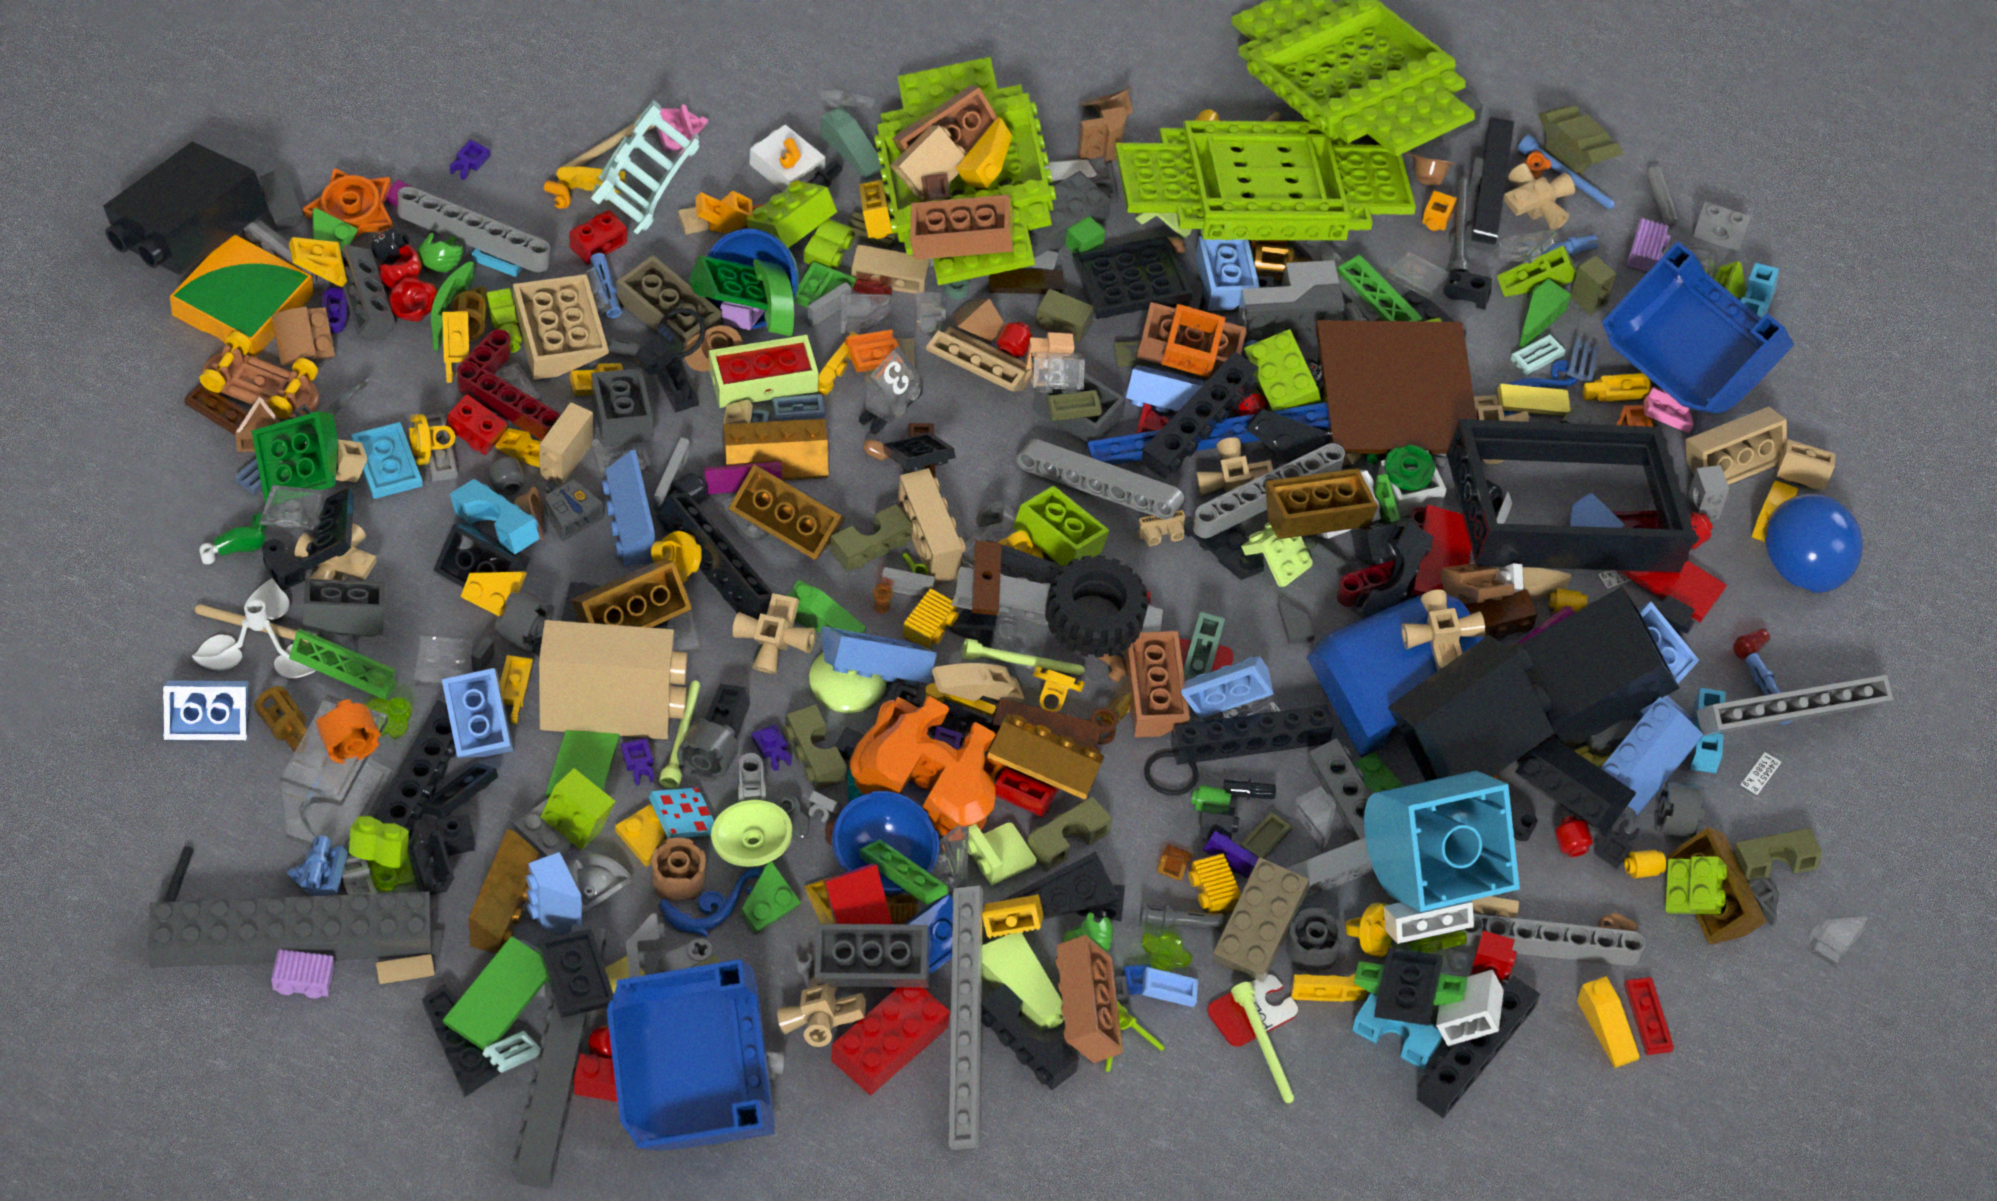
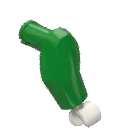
[199,513,269,564]

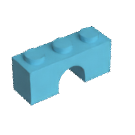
[1741,263,1779,318]
[1690,688,1726,773]
[1352,993,1443,1070]

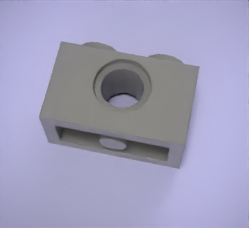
[1693,202,1751,252]
[1687,465,1729,522]

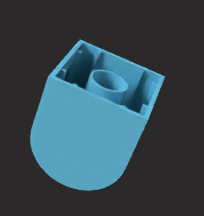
[1364,771,1520,912]

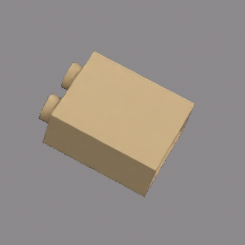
[539,620,687,739]

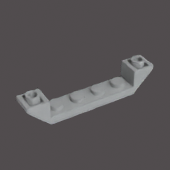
[626,914,665,978]

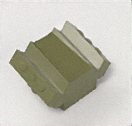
[1538,105,1623,174]

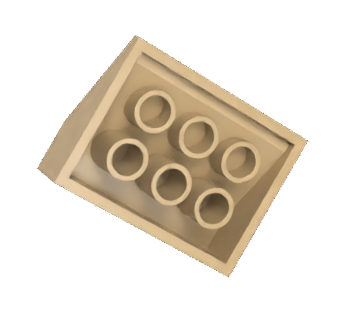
[512,274,609,380]

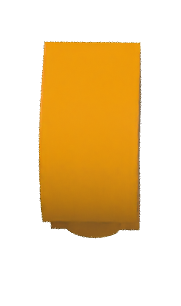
[695,190,753,233]

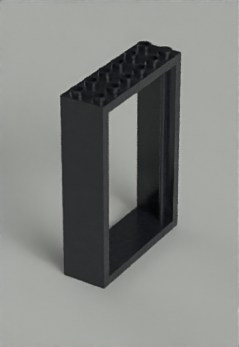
[1446,419,1696,573]

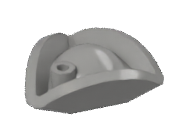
[569,854,632,912]

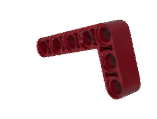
[457,329,560,440]
[1337,507,1426,607]

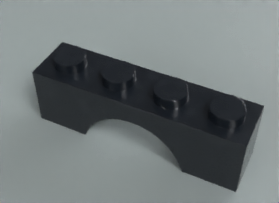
[1351,520,1434,618]
[981,983,1079,1090]

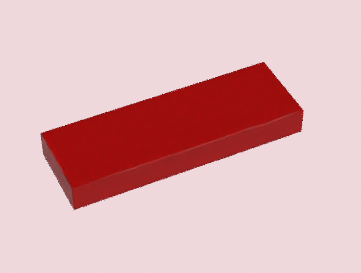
[1624,977,1674,1056]

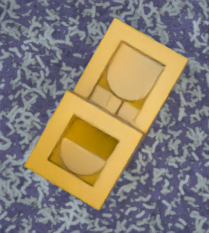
[569,363,623,396]
[495,428,542,468]

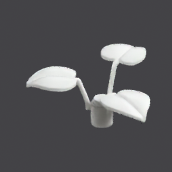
[192,578,316,679]

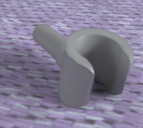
[795,953,812,989]

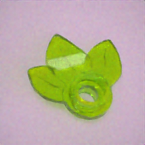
[364,697,412,739]
[368,853,416,892]
[1142,932,1192,972]

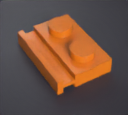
[844,329,904,372]

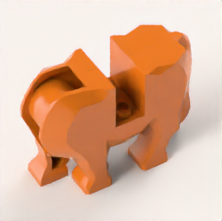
[849,696,1010,841]

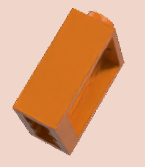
[1161,304,1226,378]

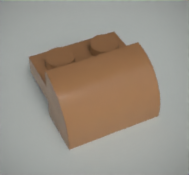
[1077,106,1127,163]
[272,307,335,365]
[1442,563,1514,603]

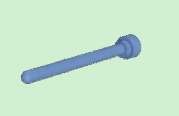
[1518,134,1615,209]

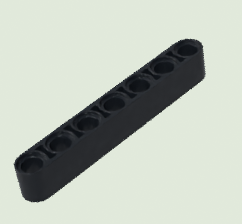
[1472,117,1514,245]

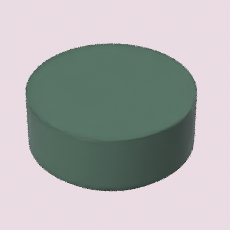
[944,280,969,299]

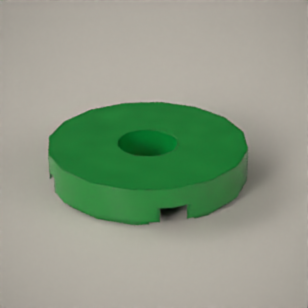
[1384,445,1436,490]

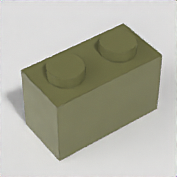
[1571,255,1617,316]
[1035,289,1094,342]

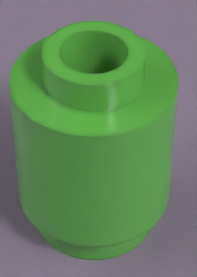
[1191,784,1231,812]

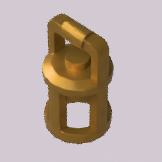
[1253,244,1313,281]
[452,286,487,341]
[253,686,308,755]

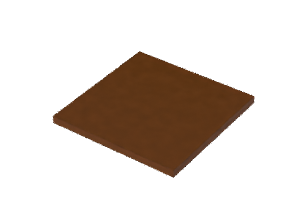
[1315,320,1477,454]

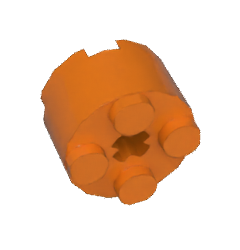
[316,699,381,764]

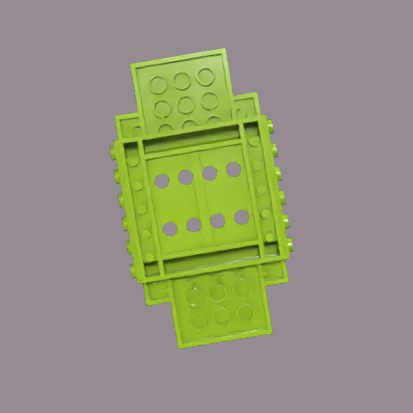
[1231,0,1475,156]
[874,57,1056,285]
[1114,121,1416,240]

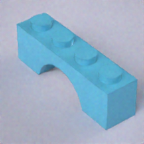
[450,479,540,554]

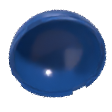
[705,229,799,329]
[1765,494,1863,593]
[831,791,939,895]

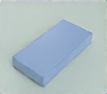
[1142,967,1198,1007]

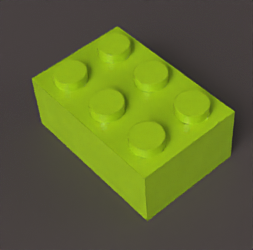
[745,181,837,248]
[1244,329,1321,411]
[1013,486,1110,566]

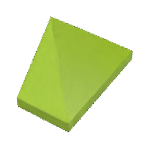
[1714,261,1746,299]

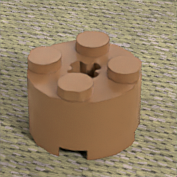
[651,837,706,901]

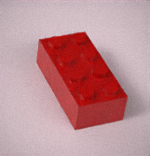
[831,987,950,1096]

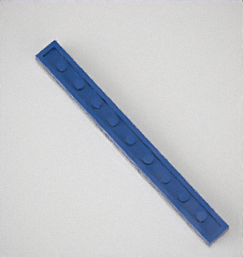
[1087,402,1329,465]

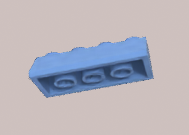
[601,450,655,567]
[821,626,937,686]
[1601,697,1704,816]

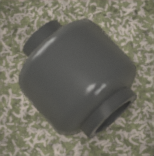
[489,456,525,495]

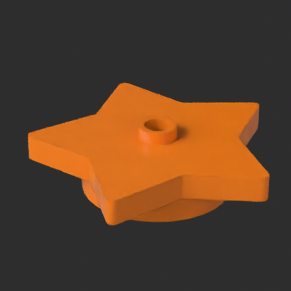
[302,168,393,241]

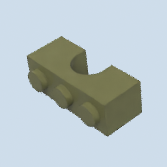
[830,504,913,572]
[783,705,847,791]
[1028,796,1112,872]
[1734,828,1822,881]

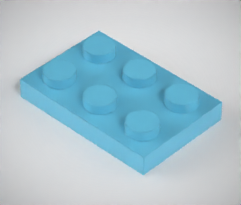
[351,422,423,499]

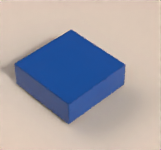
[1123,964,1151,995]

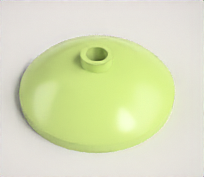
[809,652,888,713]
[711,800,793,867]

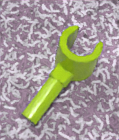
[902,553,928,575]

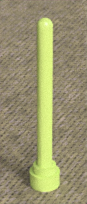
[962,638,1085,675]
[659,680,700,789]
[1231,982,1294,1103]

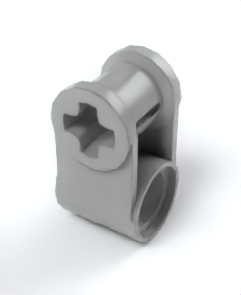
[738,753,766,803]
[658,938,712,972]

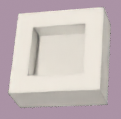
[1498,563,1523,593]

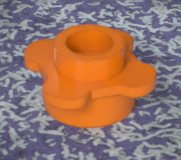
[1522,150,1551,178]

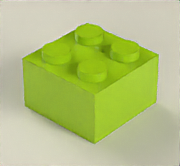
[540,768,616,850]

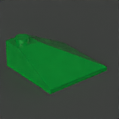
[689,255,768,310]
[251,411,338,506]

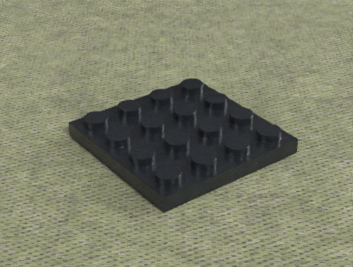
[1072,235,1193,319]

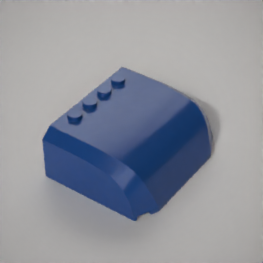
[1602,241,1794,413]
[1306,594,1485,757]
[607,959,775,1150]

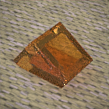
[1157,845,1193,881]

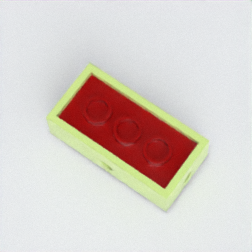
[708,335,819,408]

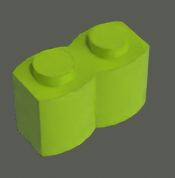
[804,218,854,269]
[349,816,409,868]

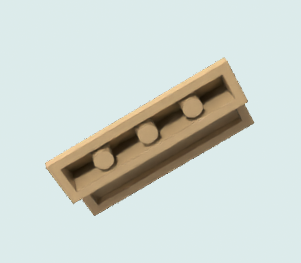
[926,326,1036,392]

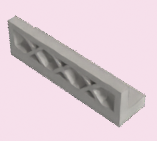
[242,220,328,291]

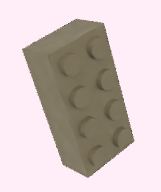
[616,255,722,353]
[1213,857,1309,983]

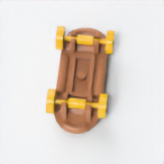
[199,332,319,419]

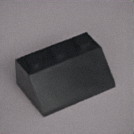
[433,523,531,588]

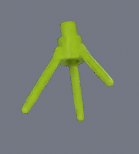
[1105,1001,1165,1072]

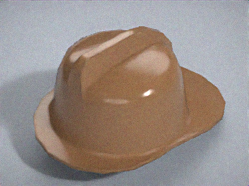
[1078,86,1133,116]
[1404,152,1455,186]
[684,325,743,372]
[514,486,544,541]

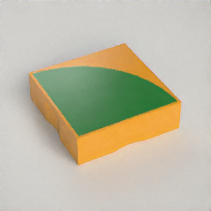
[170,235,314,357]

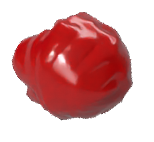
[378,245,422,288]
[389,277,438,322]

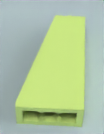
[981,931,1065,1031]

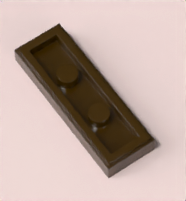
[989,269,1063,294]

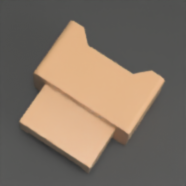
[1025,332,1074,377]

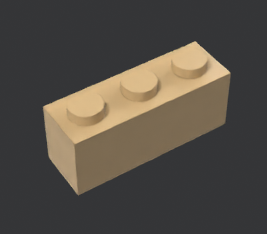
[851,245,930,295]

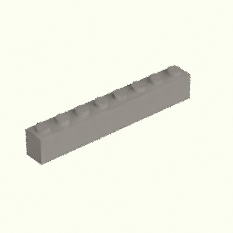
[951,566,1163,632]
[1696,675,1893,736]

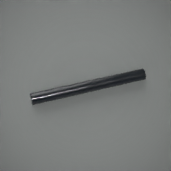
[163,846,194,902]

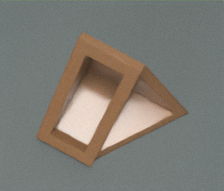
[953,298,1005,344]
[235,396,280,452]

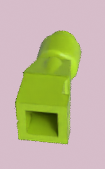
[486,288,522,353]

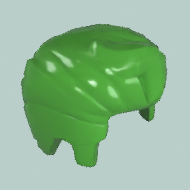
[417,233,464,272]
[1062,913,1113,953]

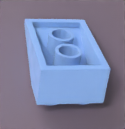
[1638,602,1700,683]

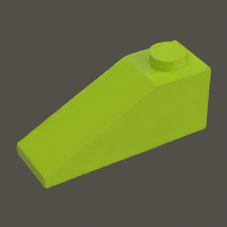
[1497,245,1577,297]

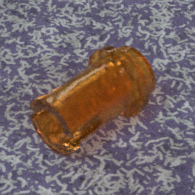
[873,582,893,614]

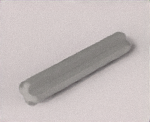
[1647,166,1678,226]

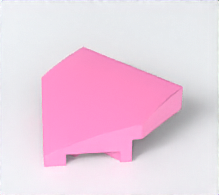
[657,104,708,151]
[1644,387,1694,433]

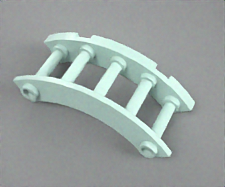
[591,100,700,234]

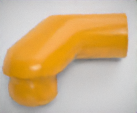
[779,138,801,169]
[544,180,571,209]

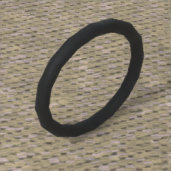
[656,308,706,358]
[1144,751,1199,795]

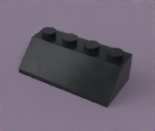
[1515,738,1636,836]

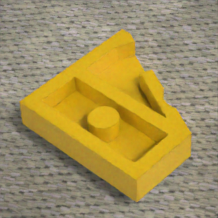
[289,237,347,287]
[460,571,527,617]
[615,804,666,867]

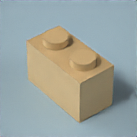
[1777,439,1836,491]

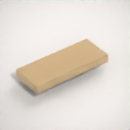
[376,954,435,984]

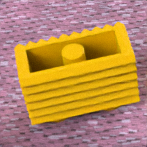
[902,588,959,649]
[1188,853,1242,914]
[982,895,1044,938]

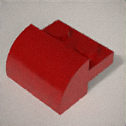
[995,767,1060,818]

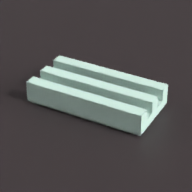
[1511,334,1565,376]
[483,1031,542,1073]

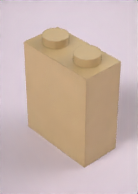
[890,126,966,202]
[539,402,593,486]

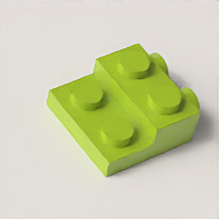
[1665,857,1727,914]

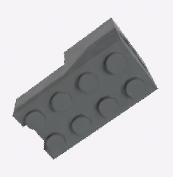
[1237,260,1345,343]

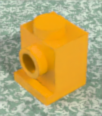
[1422,191,1457,231]

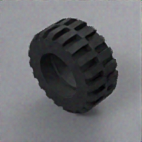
[1045,555,1148,658]

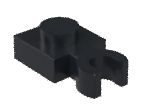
[1595,819,1640,870]

